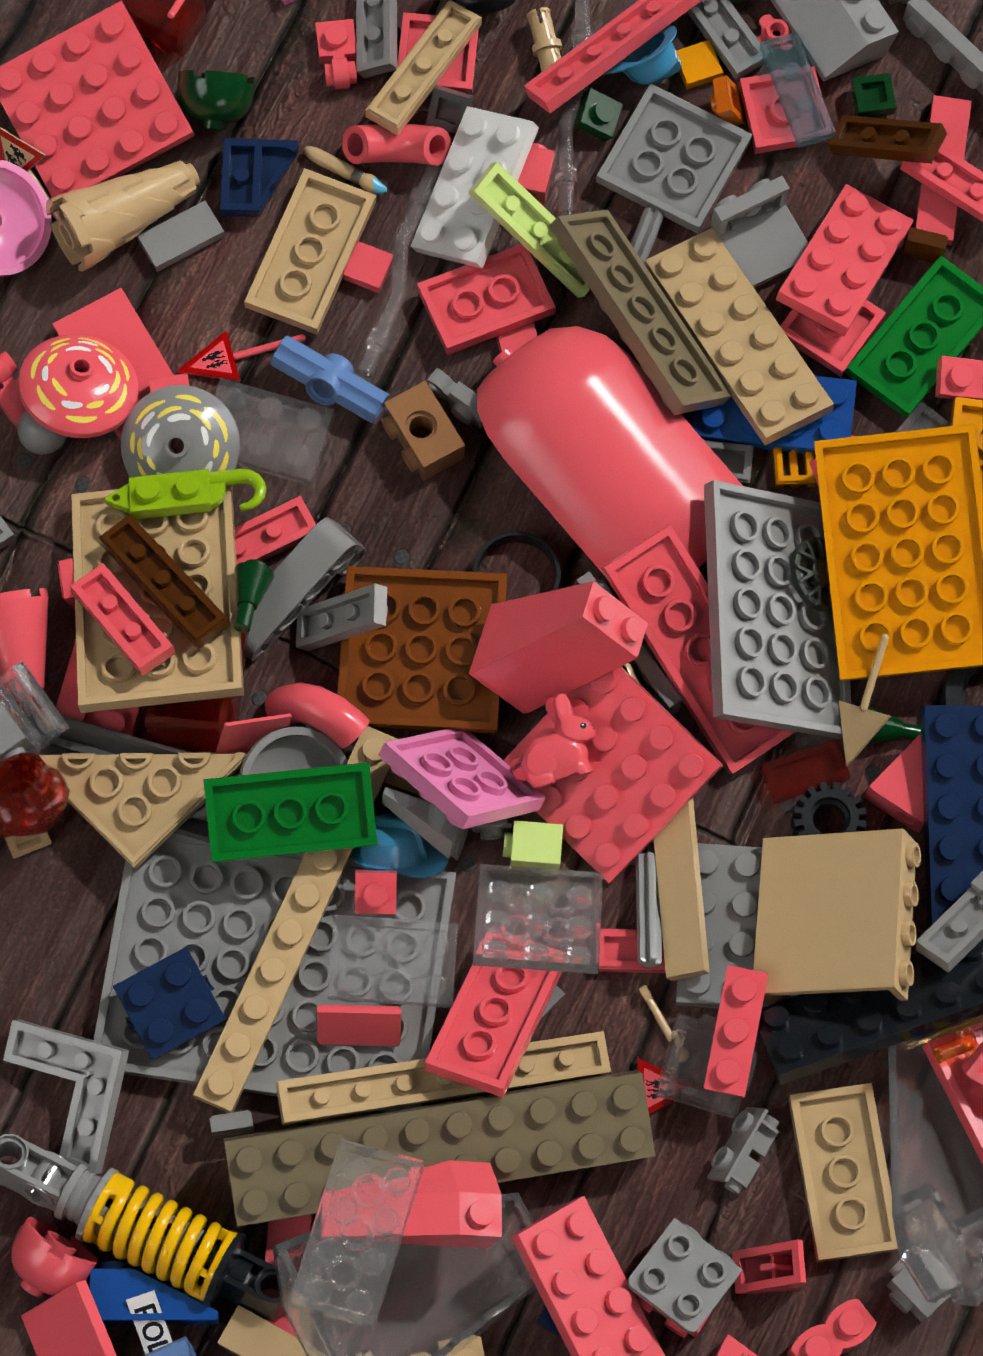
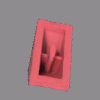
[732,1239,806,1294]

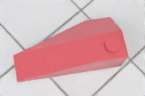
[321,1160,502,1249]

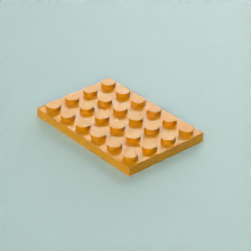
[814,424,983,682]

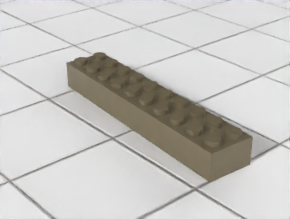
[223,1070,656,1226]

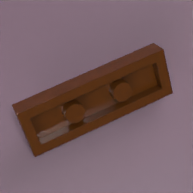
[828,115,947,164]

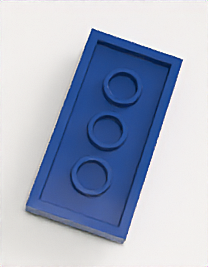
[692,376,857,455]

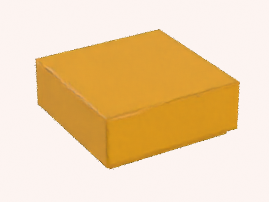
[676,40,723,90]

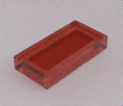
[760,739,851,805]

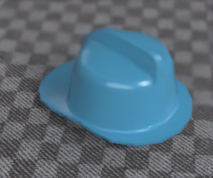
[604,25,682,85]
[351,813,448,878]

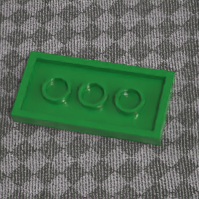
[845,255,983,419]
[203,762,378,862]

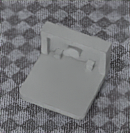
[710,176,809,288]
[627,1218,743,1334]

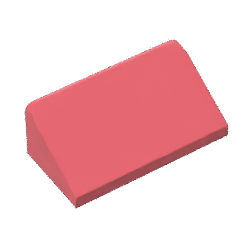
[317,1005,401,1046]

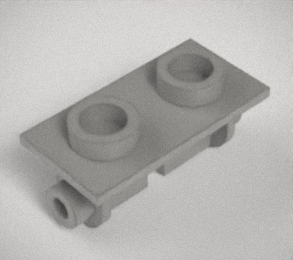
[707,1107,779,1195]

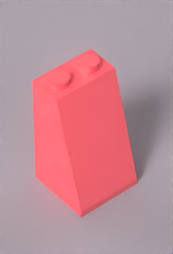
[469,581,648,714]

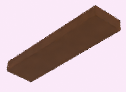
[98,514,230,649]

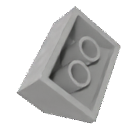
[771,0,899,82]

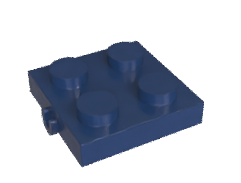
[113,946,226,1061]

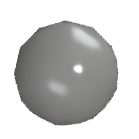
[18,411,67,455]

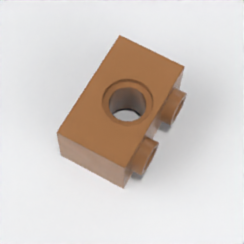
[381,381,465,481]

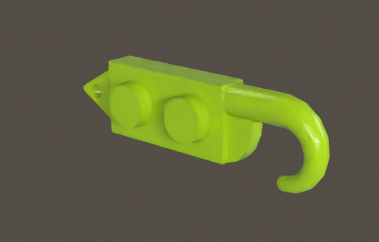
[105,469,267,520]

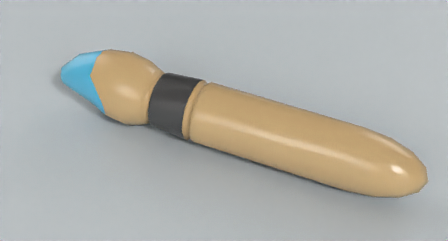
[303,146,387,195]

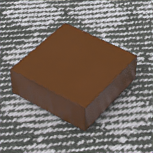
[902,227,948,263]

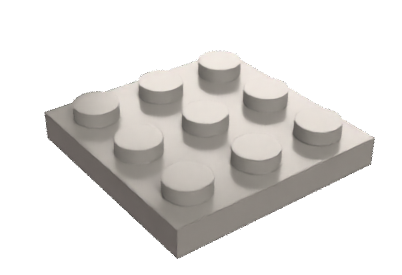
[596,83,753,234]

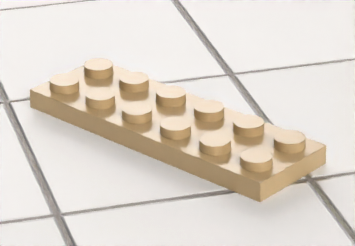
[645,228,834,446]

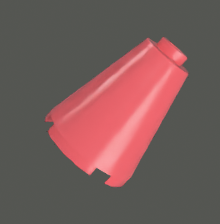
[0,588,49,702]

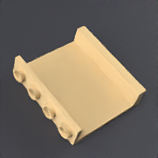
[753,828,921,1006]

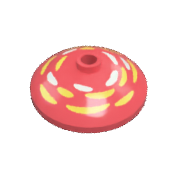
[18,334,138,438]

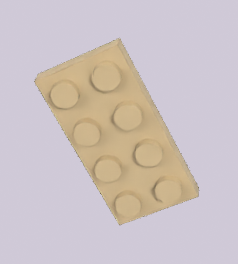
[244,168,376,335]
[788,1083,901,1263]

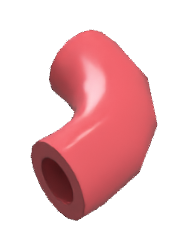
[342,124,451,166]
[265,682,370,749]

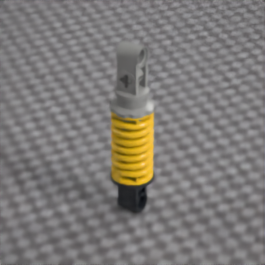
[0,1134,293,1319]

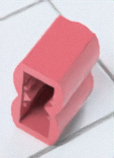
[786,1299,877,1356]

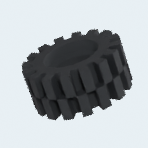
[790,782,867,836]

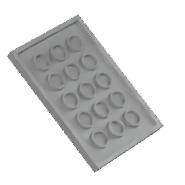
[704,480,851,740]

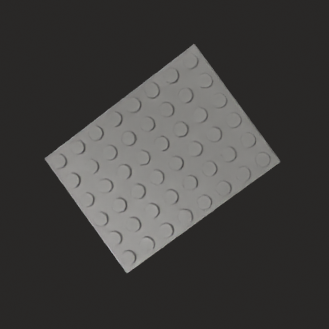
[94,833,456,1112]

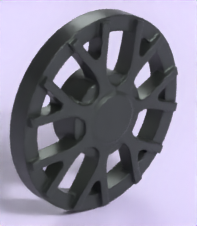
[790,537,832,612]

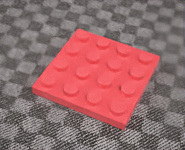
[0,0,195,198]
[503,666,723,884]

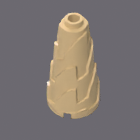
[46,160,200,272]

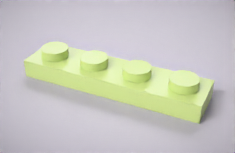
[468,162,590,298]

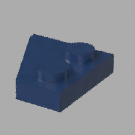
[220,138,299,217]

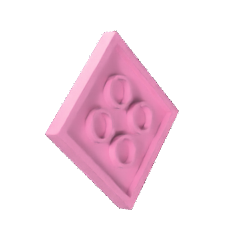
[378,729,546,830]

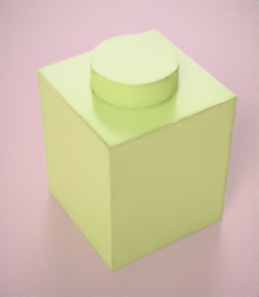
[503,821,563,874]

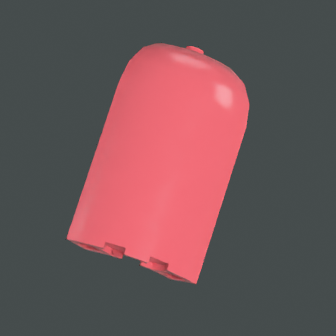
[477,326,743,576]

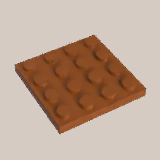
[337,566,508,734]

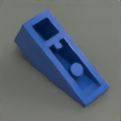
[90,1261,220,1325]

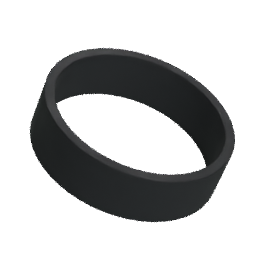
[473,531,561,590]

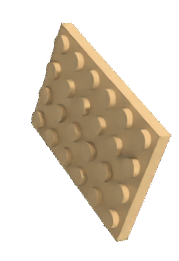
[71,485,244,713]

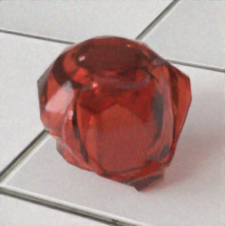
[0,752,70,838]

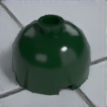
[177,70,255,131]

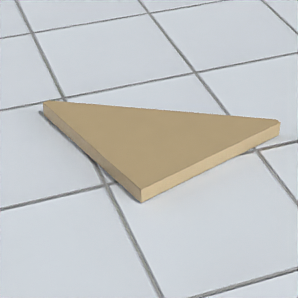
[25,752,246,870]

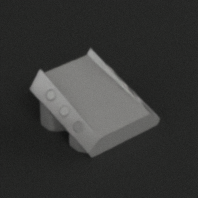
[382,787,468,860]

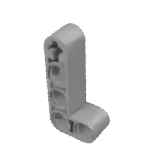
[241,518,366,661]

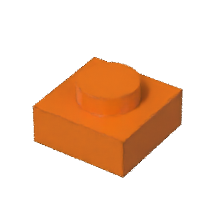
[710,75,745,126]

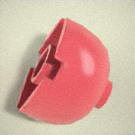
[11,1217,98,1298]

